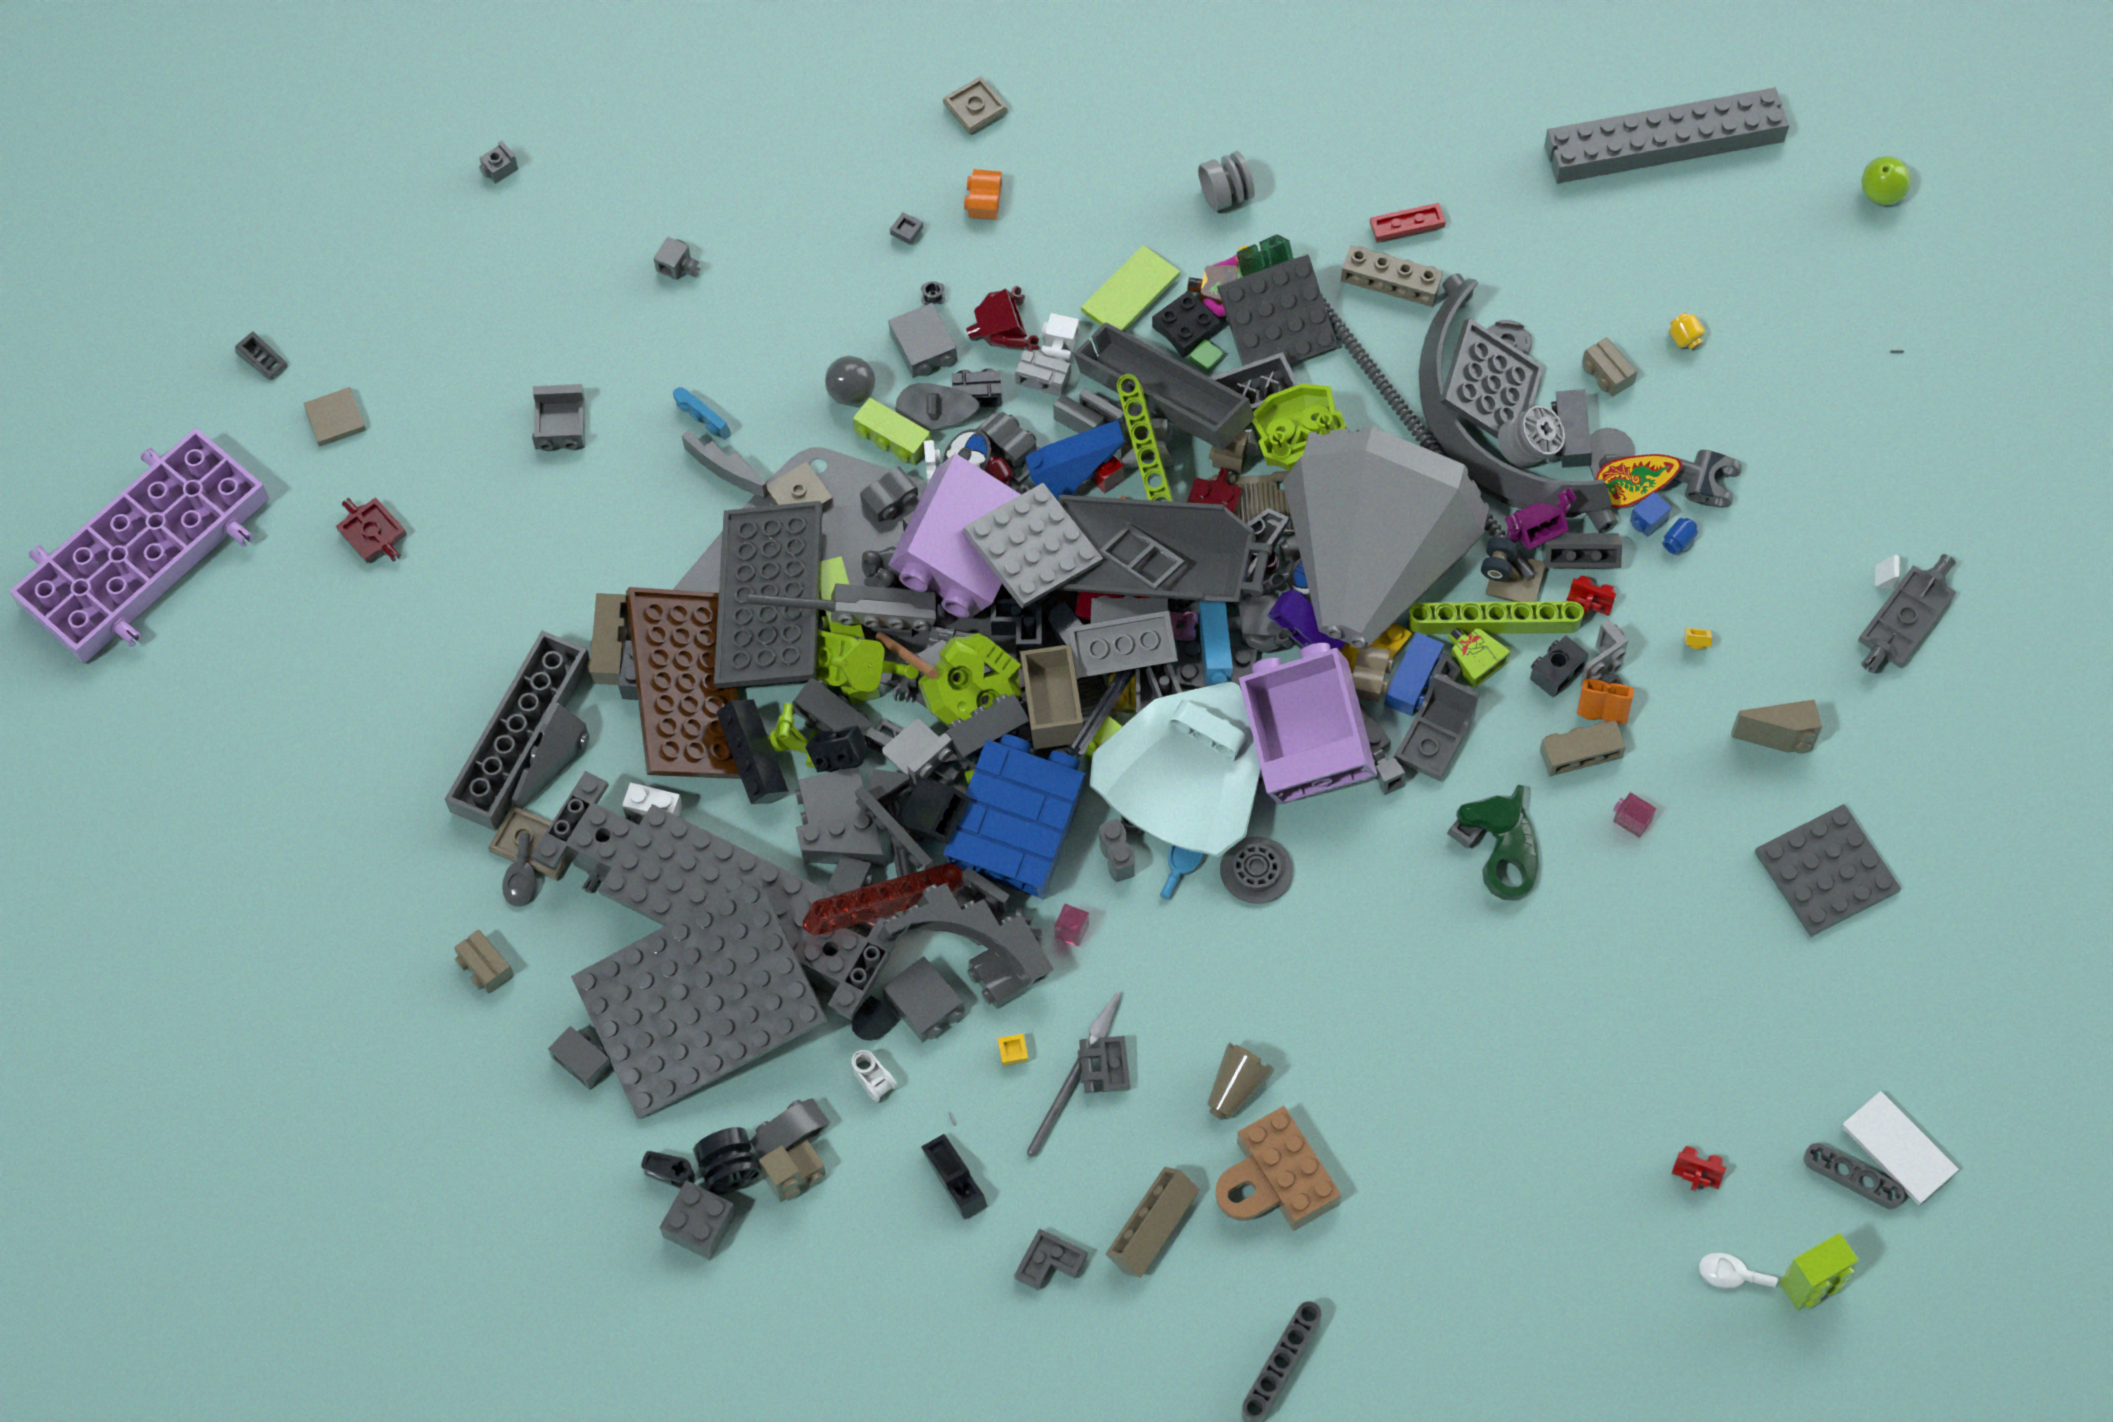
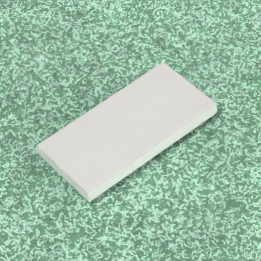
[1841,1091,1959,1206]

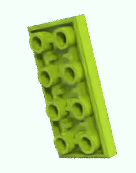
[1081,245,1180,331]

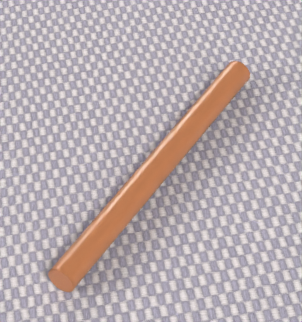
[876,632,938,679]

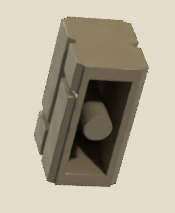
[1582,337,1637,397]
[454,930,514,994]

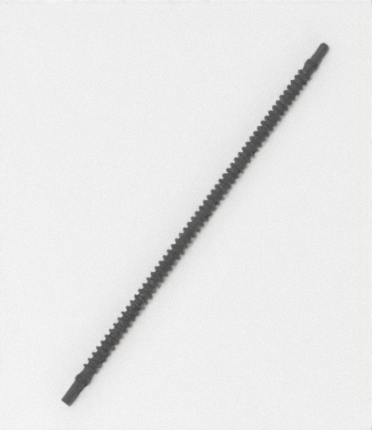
[1268,237,1535,581]

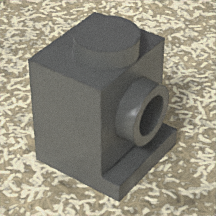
[479,141,518,184]

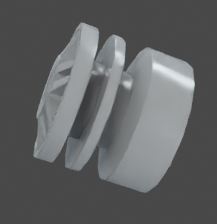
[1198,151,1255,212]
[1498,405,1565,468]

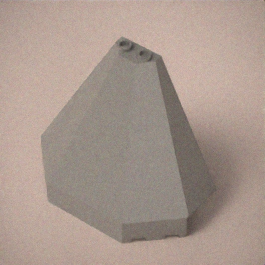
[1283,426,1489,650]

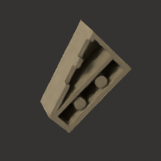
[587,593,631,685]

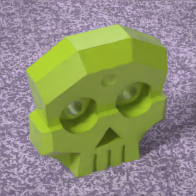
[1251,383,1347,472]
[918,633,1023,727]

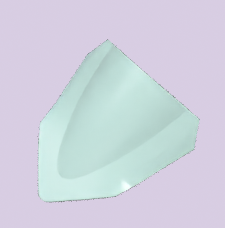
[1090,682,1261,857]

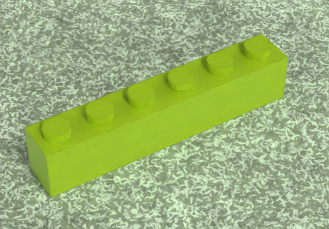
[819,556,880,705]

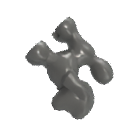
[861,546,904,588]

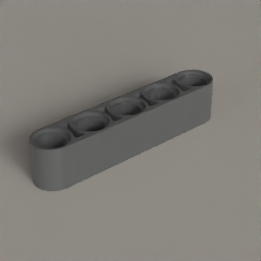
[1241,1301,1322,1422]

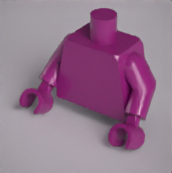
[1505,487,1577,550]

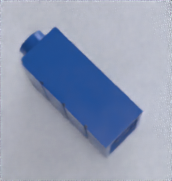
[943,734,1086,899]

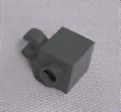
[653,237,700,280]

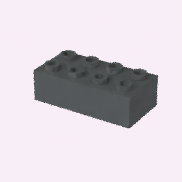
[1210,352,1298,425]

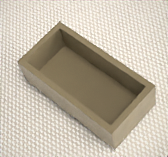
[1020,644,1083,749]

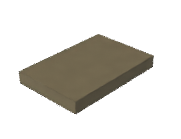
[488,805,570,881]

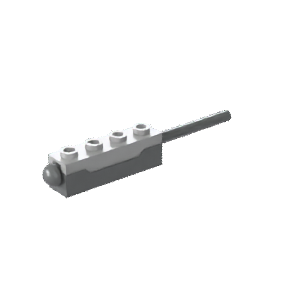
[746,583,945,631]

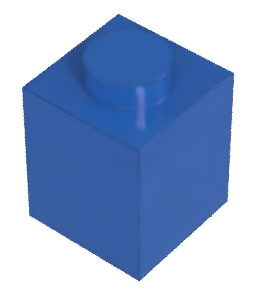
[1630,492,1672,537]

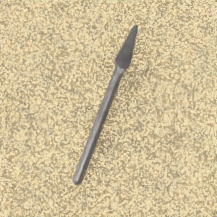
[1027,992,1121,1157]

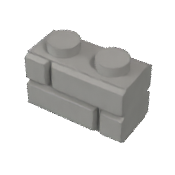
[1015,350,1071,397]

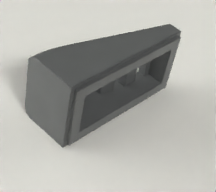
[235,331,288,380]

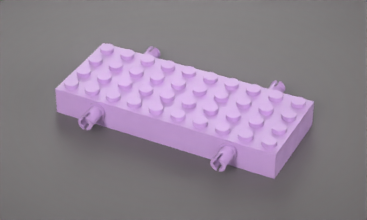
[9,428,269,664]

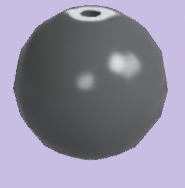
[825,355,875,406]

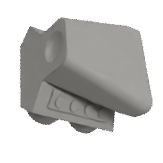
[1121,419,1175,468]

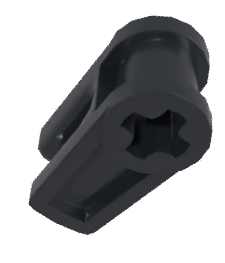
[641,1151,695,1189]

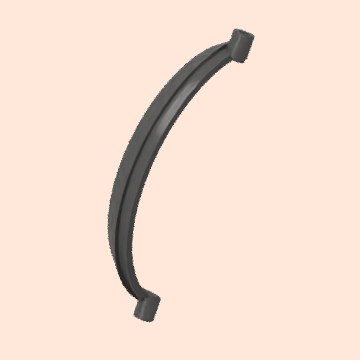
[1419,273,1618,533]

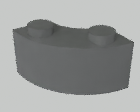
[750,1098,831,1157]

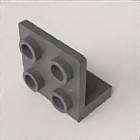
[954,867,1011,946]

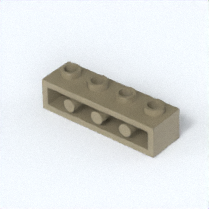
[1341,245,1443,307]
[1105,1166,1200,1278]

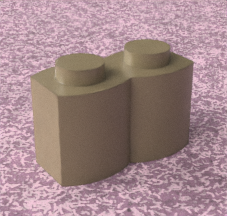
[1209,430,1249,474]
[1352,646,1393,702]

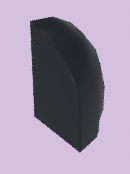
[852,995,898,1041]

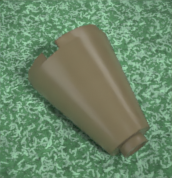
[1207,1042,1275,1120]

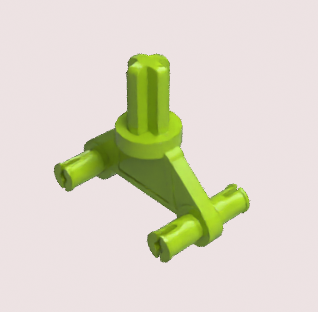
[768,703,820,768]

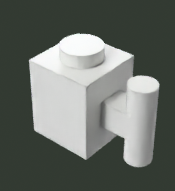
[1041,313,1079,361]

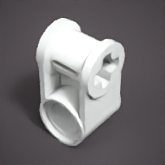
[852,1050,898,1103]

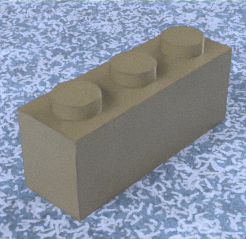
[1540,720,1626,777]

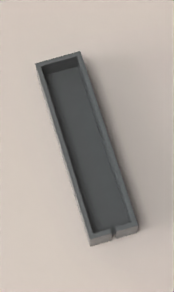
[1073,322,1255,451]

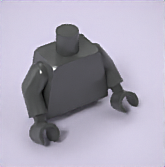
[1227,573,1293,653]

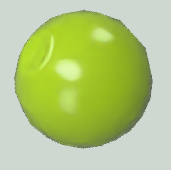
[1861,156,1911,206]

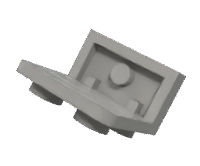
[1580,619,1628,686]
[882,719,953,785]

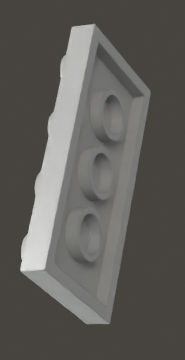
[1068,611,1178,678]

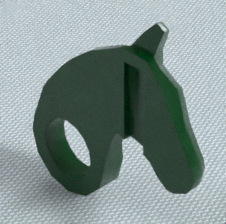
[1456,785,1539,901]

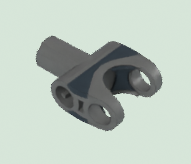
[1672,449,1742,508]

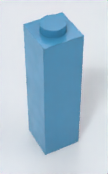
[1198,600,1233,685]

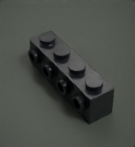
[716,699,789,805]

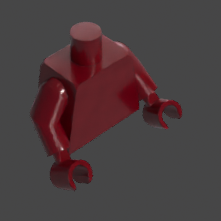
[966,286,1040,352]

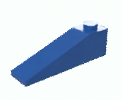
[1026,420,1126,501]

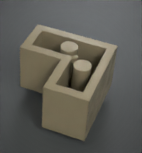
[759,1140,826,1203]

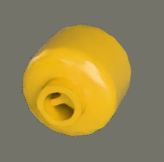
[1669,312,1705,350]

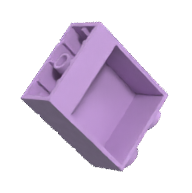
[1239,643,1377,805]

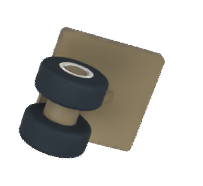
[1481,537,1545,602]

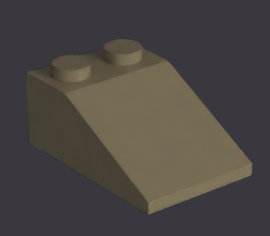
[1731,699,1822,753]

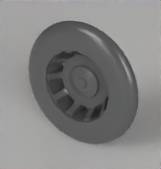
[1220,836,1293,904]

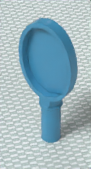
[1160,845,1203,900]

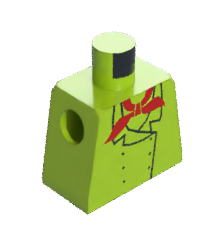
[1448,627,1510,689]

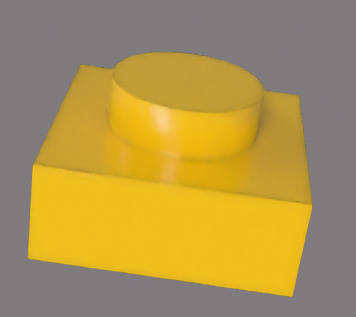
[1684,628,1712,649]
[997,1033,1028,1066]

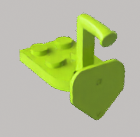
[815,630,919,692]

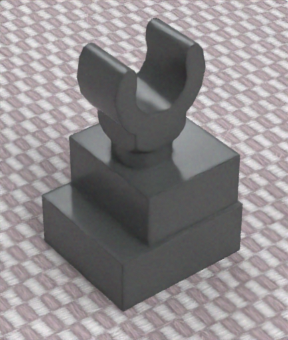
[1371,748,1405,795]

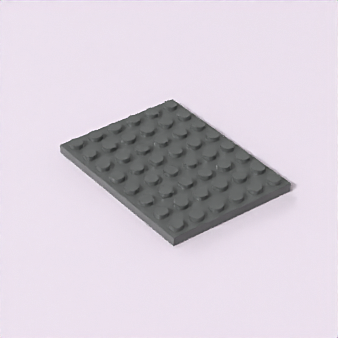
[571,878,828,1119]

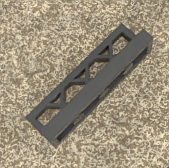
[865,718,969,786]

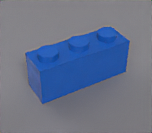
[1384,632,1444,716]

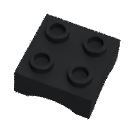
[1152,290,1221,358]

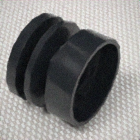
[693,1127,762,1195]

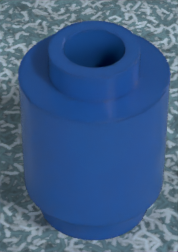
[1662,518,1698,555]

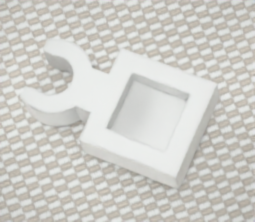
[924,440,941,483]

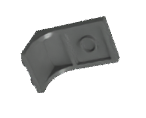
[1394,673,1480,781]

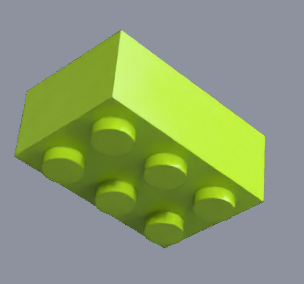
[1780,1232,1859,1311]

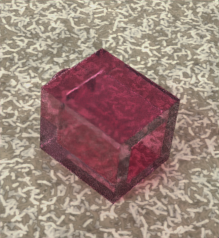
[1613,792,1657,838]
[1054,903,1089,947]

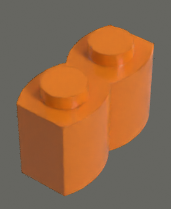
[964,169,1002,220]
[1576,679,1634,725]

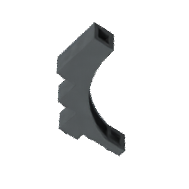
[878,883,1054,989]

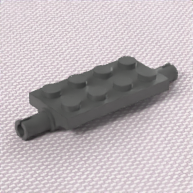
[1858,554,1956,673]

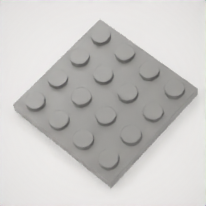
[962,483,1103,608]

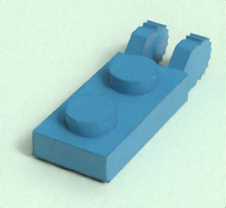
[672,387,731,440]

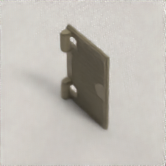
[1208,471,1295,535]

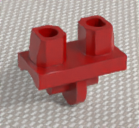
[1566,575,1617,616]
[1671,1146,1726,1191]

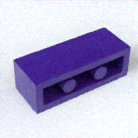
[1267,589,1346,651]

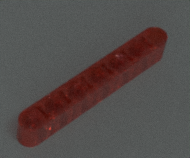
[802,863,962,935]

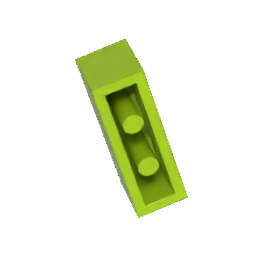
[853,397,931,466]

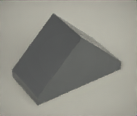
[868,769,916,808]

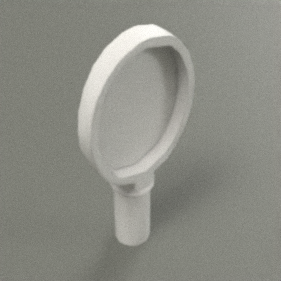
[1699,1253,1778,1289]

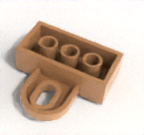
[1215,1106,1342,1231]

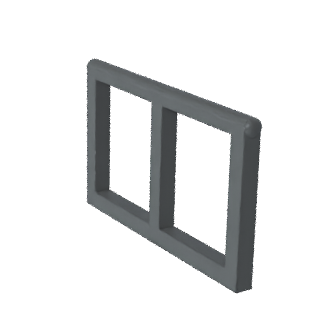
[1098,523,1185,590]

